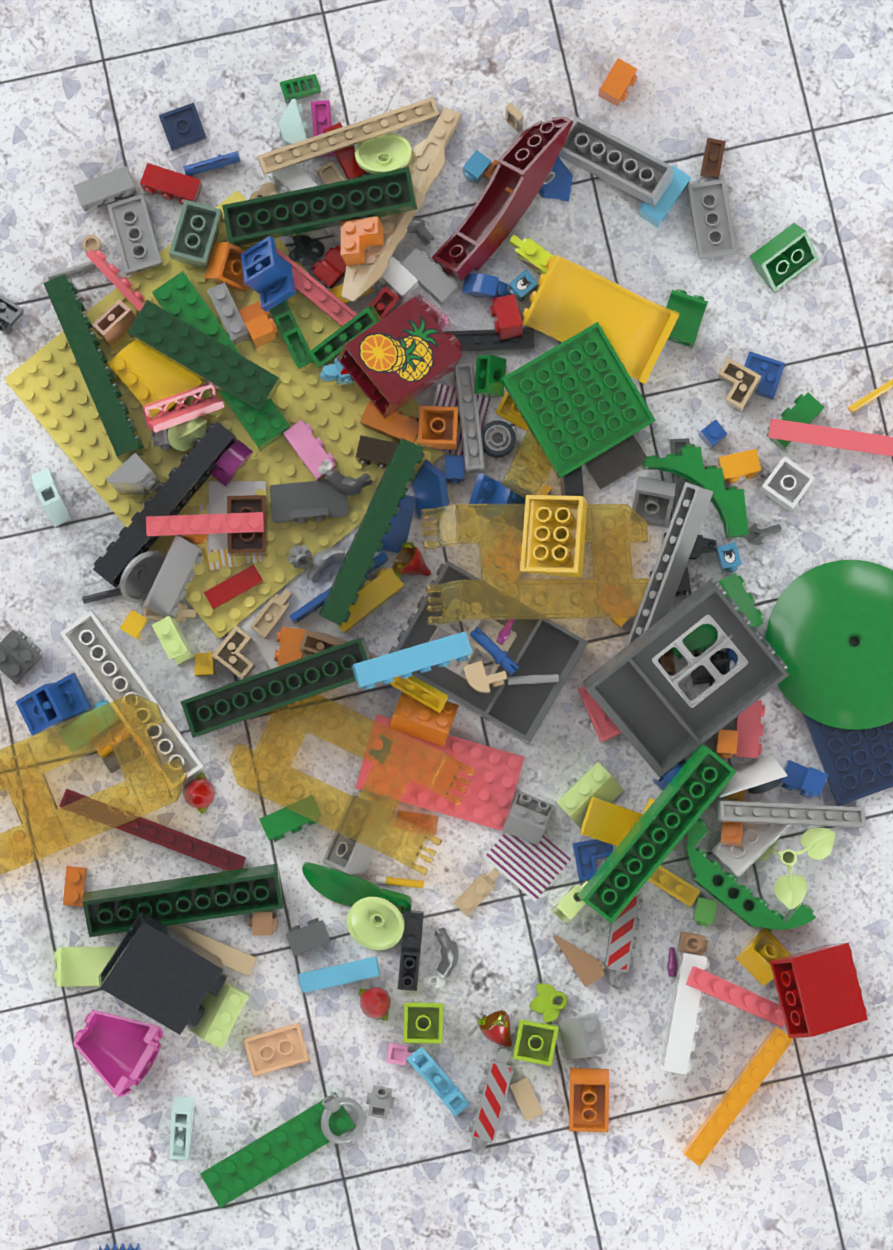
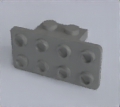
[270,480,349,524]

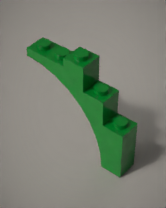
[642,444,749,539]

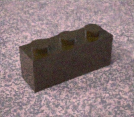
[355,435,397,470]

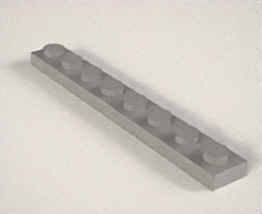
[717,801,866,828]

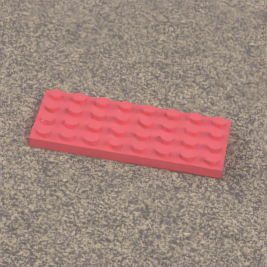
[355,714,524,831]

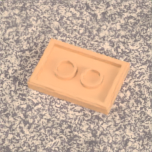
[243,1022,310,1077]

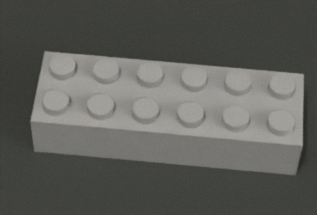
[558,116,674,207]

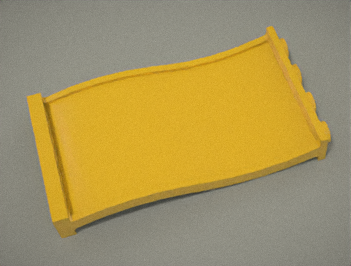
[521,253,680,384]

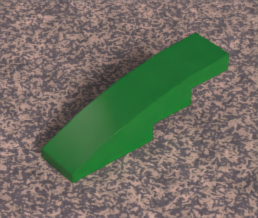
[270,300,314,369]

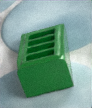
[279,74,321,103]

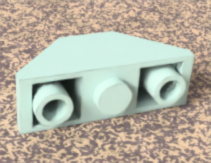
[279,99,308,146]
[31,468,72,527]

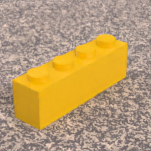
[337,567,405,634]

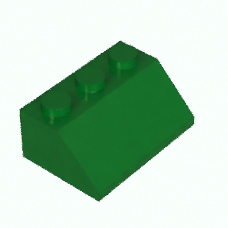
[749,223,819,292]
[718,573,764,628]

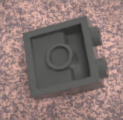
[0,629,43,684]

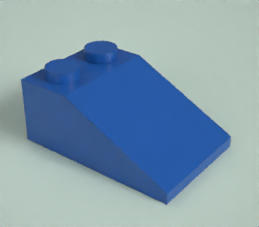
[381,495,417,553]

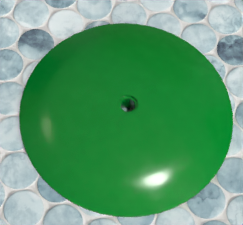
[766,560,893,730]

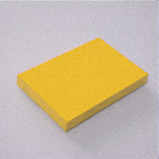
[580,797,643,846]

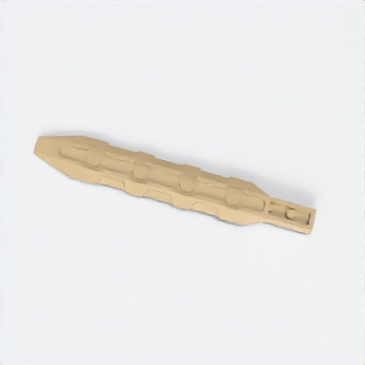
[341,107,462,303]

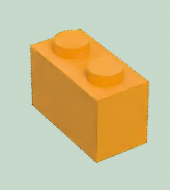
[717,449,762,484]

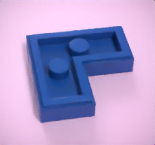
[744,351,785,400]
[572,839,613,882]

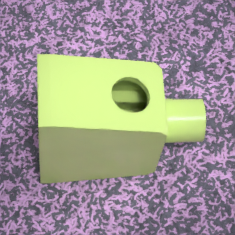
[551,880,588,923]

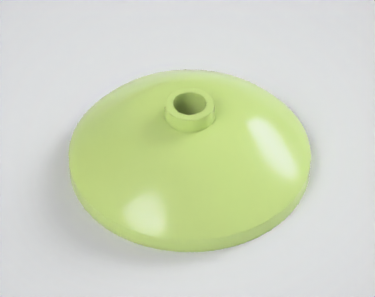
[355,133,412,174]
[347,897,404,950]

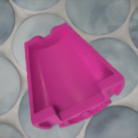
[73,1010,163,1097]

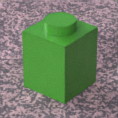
[692,897,718,927]

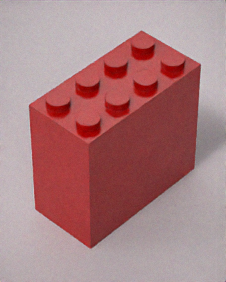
[770,942,868,1038]

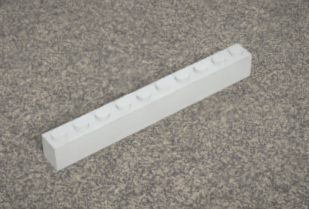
[267,165,418,301]

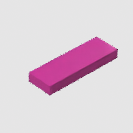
[311,100,335,158]

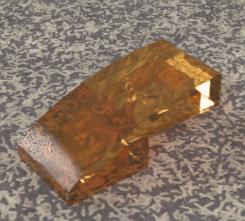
[395,810,439,835]

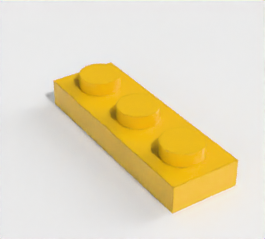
[390,676,448,713]
[648,866,701,907]

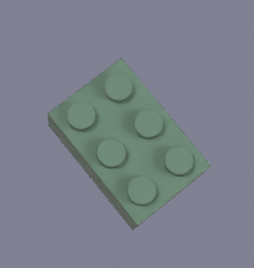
[169,200,224,269]

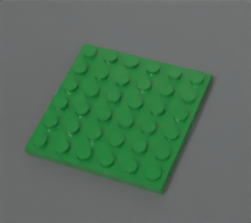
[500,322,656,478]

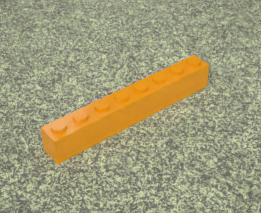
[682,1026,794,1167]

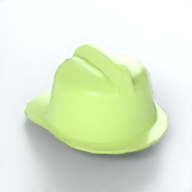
[167,417,207,451]

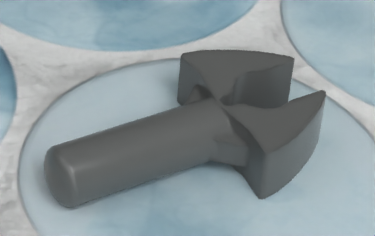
[747,524,782,545]

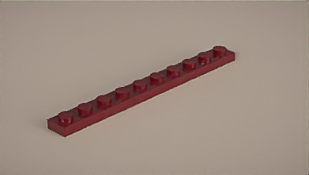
[59,788,247,871]

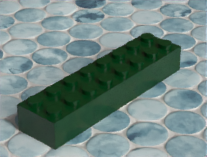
[127,300,281,414]

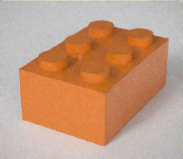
[389,692,459,747]

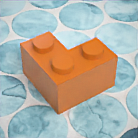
[341,216,384,266]
[239,301,278,348]

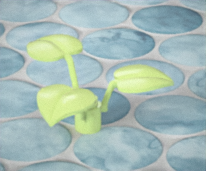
[758,828,836,910]

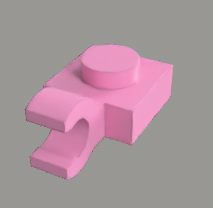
[386,1043,414,1066]

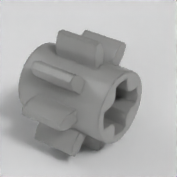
[287,545,313,569]

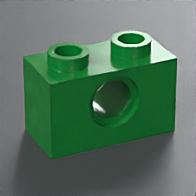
[474,355,507,398]

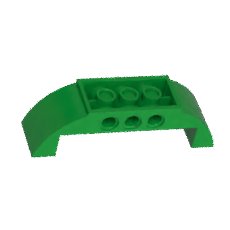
[683,818,816,930]

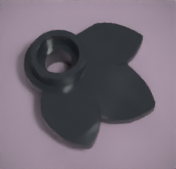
[288,235,325,269]

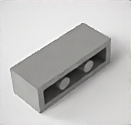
[73,166,137,212]
[401,248,458,306]
[207,282,251,345]

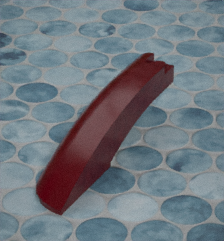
[431,117,573,281]

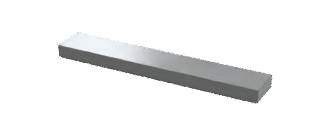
[454,363,485,473]

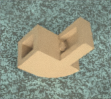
[463,661,507,693]

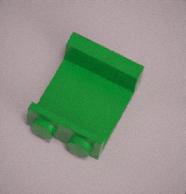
[666,289,708,348]

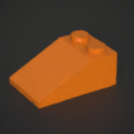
[569,1068,609,1132]

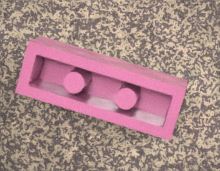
[283,420,337,481]

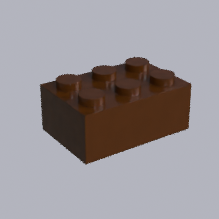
[227,495,268,556]

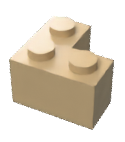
[718,358,761,412]
[212,626,256,679]

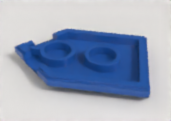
[539,156,573,202]
[412,459,450,519]

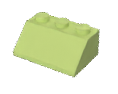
[556,762,624,829]
[189,982,250,1049]

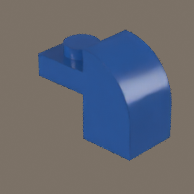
[462,273,509,299]

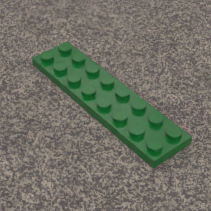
[200,1092,355,1208]

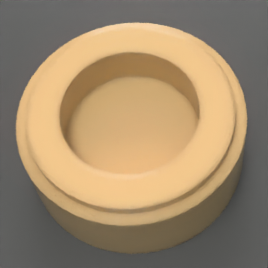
[82,235,102,253]

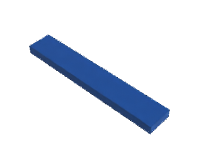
[289,551,389,624]

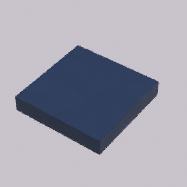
[159,103,207,151]

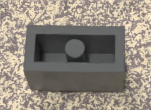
[286,918,331,956]

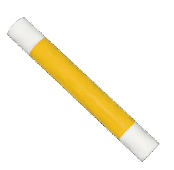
[376,876,434,890]

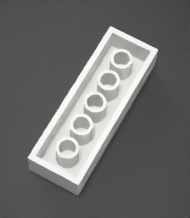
[660,951,710,1075]

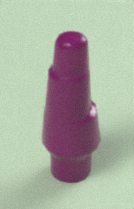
[496,617,515,645]
[667,947,677,977]

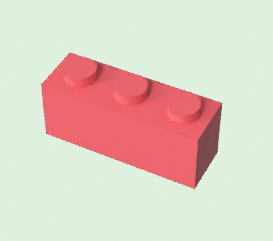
[732,700,765,759]

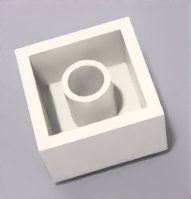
[759,456,815,512]

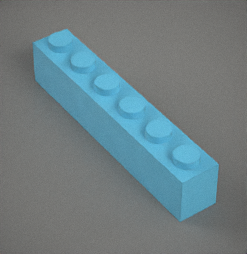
[352,631,473,690]

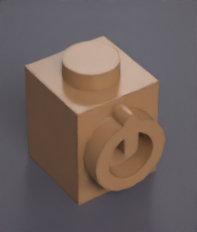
[249,911,278,936]
[677,931,708,955]

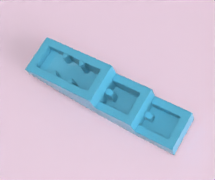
[298,956,381,993]

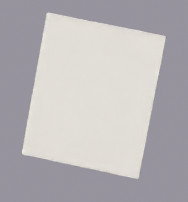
[209,481,266,549]
[242,588,331,669]
[719,754,788,797]

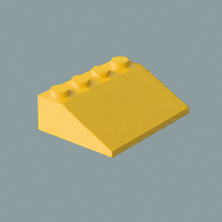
[108,340,204,417]
[520,495,588,578]

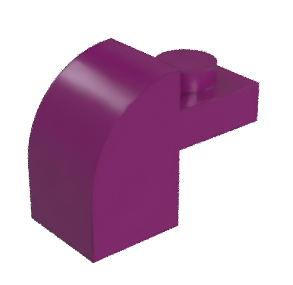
[211,440,253,486]

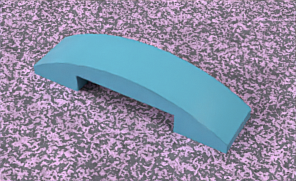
[406,1046,470,1117]

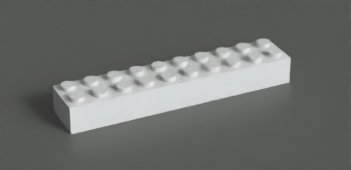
[60,610,205,790]

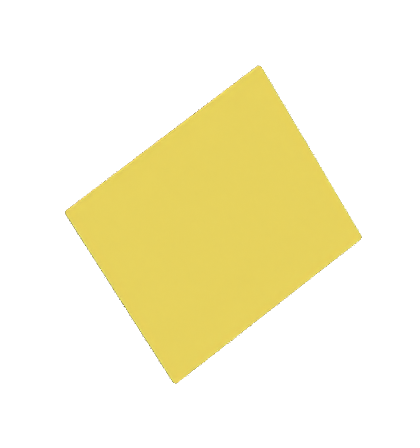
[5,191,446,638]

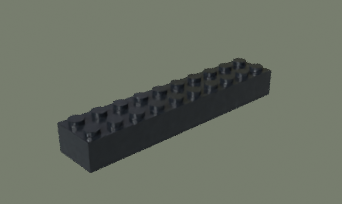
[93,421,238,588]

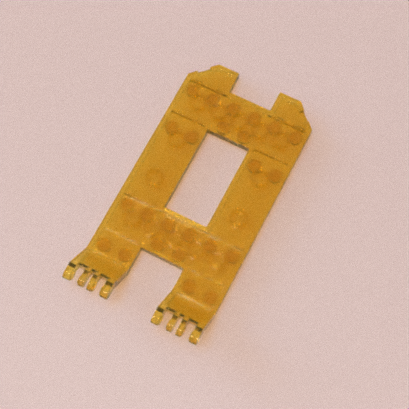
[421,504,650,625]
[0,693,187,875]
[229,695,476,876]

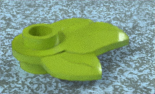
[529,983,568,1022]

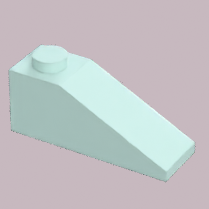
[169,1096,195,1161]

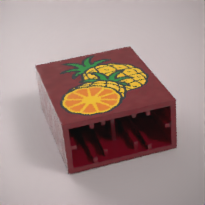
[337,296,463,419]

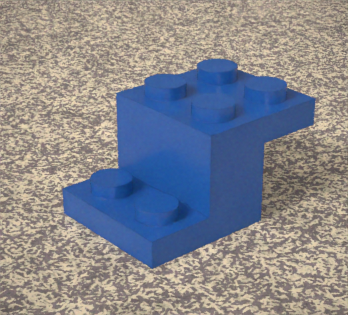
[241,236,296,312]
[467,473,533,531]
[15,673,92,736]

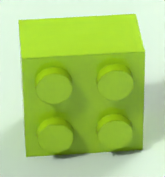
[403,1001,443,1044]
[512,1018,559,1066]

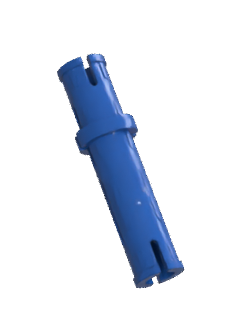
[183,151,241,176]
[469,626,519,676]

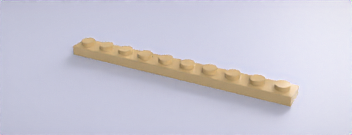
[257,97,440,175]

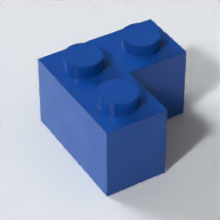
[781,760,828,799]

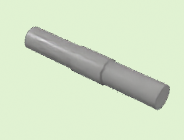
[47,261,96,280]
[508,674,559,685]

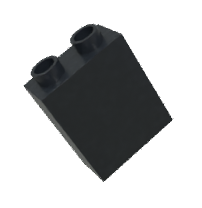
[98,911,227,1035]

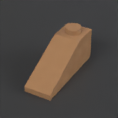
[553,935,606,987]

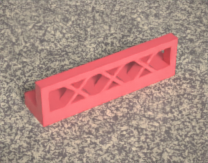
[142,383,224,433]

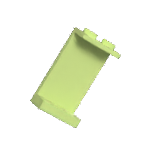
[152,616,195,665]
[54,947,117,987]

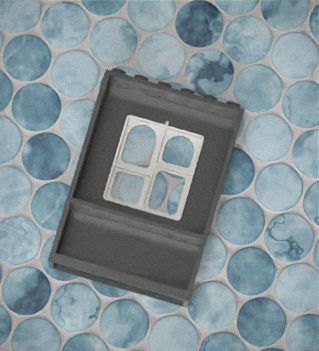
[388,560,588,745]
[583,579,789,778]

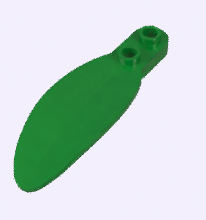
[302,862,412,914]

